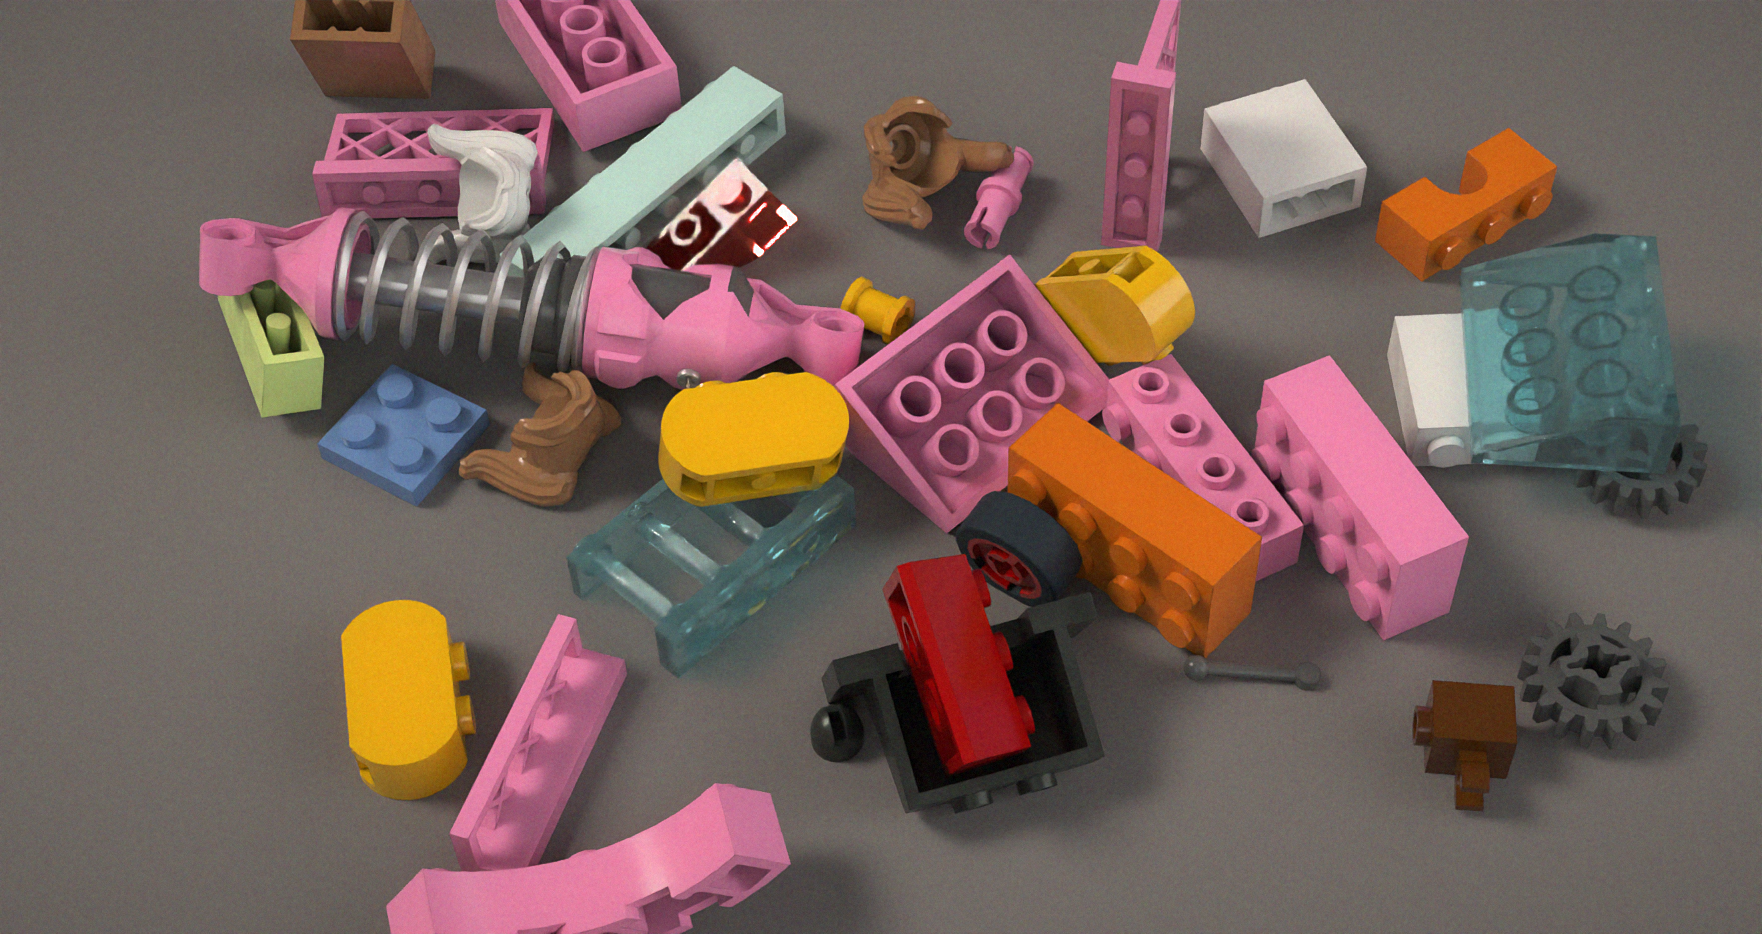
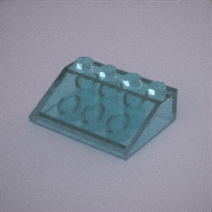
[1459,233,1681,474]

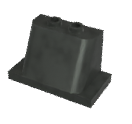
[821,591,1105,814]

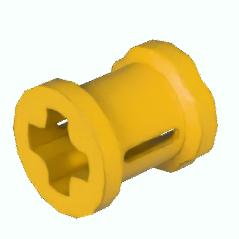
[840,276,915,345]

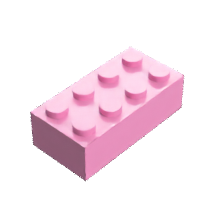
[495,0,682,152]
[1251,355,1469,641]

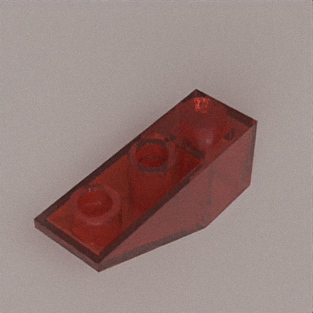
[645,157,798,271]

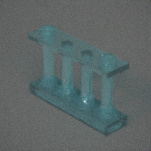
[566,475,856,679]

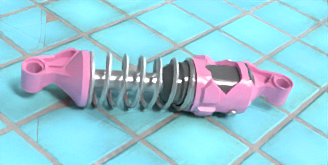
[199,207,864,390]

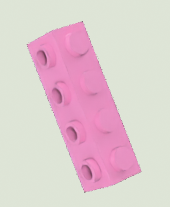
[1102,354,1304,581]

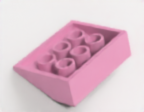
[833,254,1109,534]

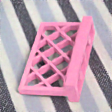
[1101,0,1181,252]
[312,108,555,218]

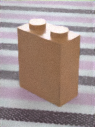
[290,0,436,99]

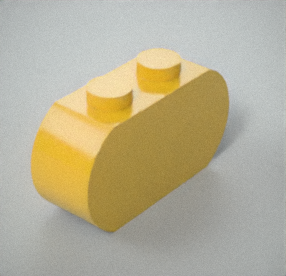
[1034,245,1195,366]
[658,372,849,507]
[341,600,476,800]

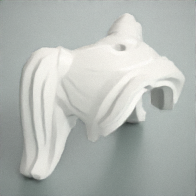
[427,124,538,264]

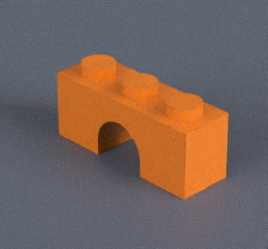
[1375,128,1558,282]

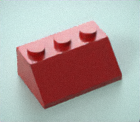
[882,554,1035,778]

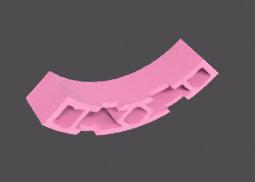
[386,783,791,934]

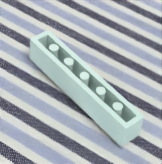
[499,66,786,277]

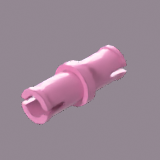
[964,146,1034,249]

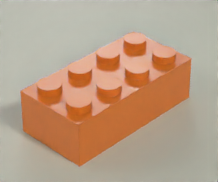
[1008,403,1262,659]

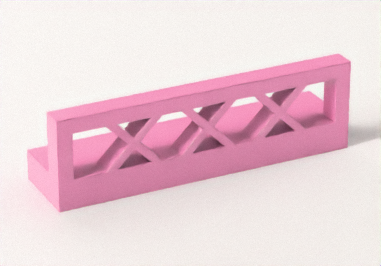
[449,614,627,872]

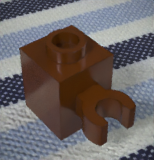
[1412,680,1518,812]

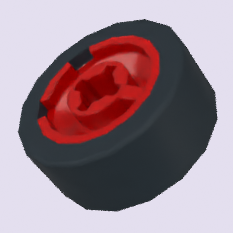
[955,491,1082,607]

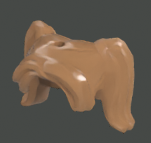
[862,96,1014,230]
[459,362,622,507]

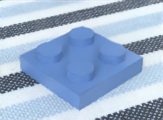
[317,364,490,507]

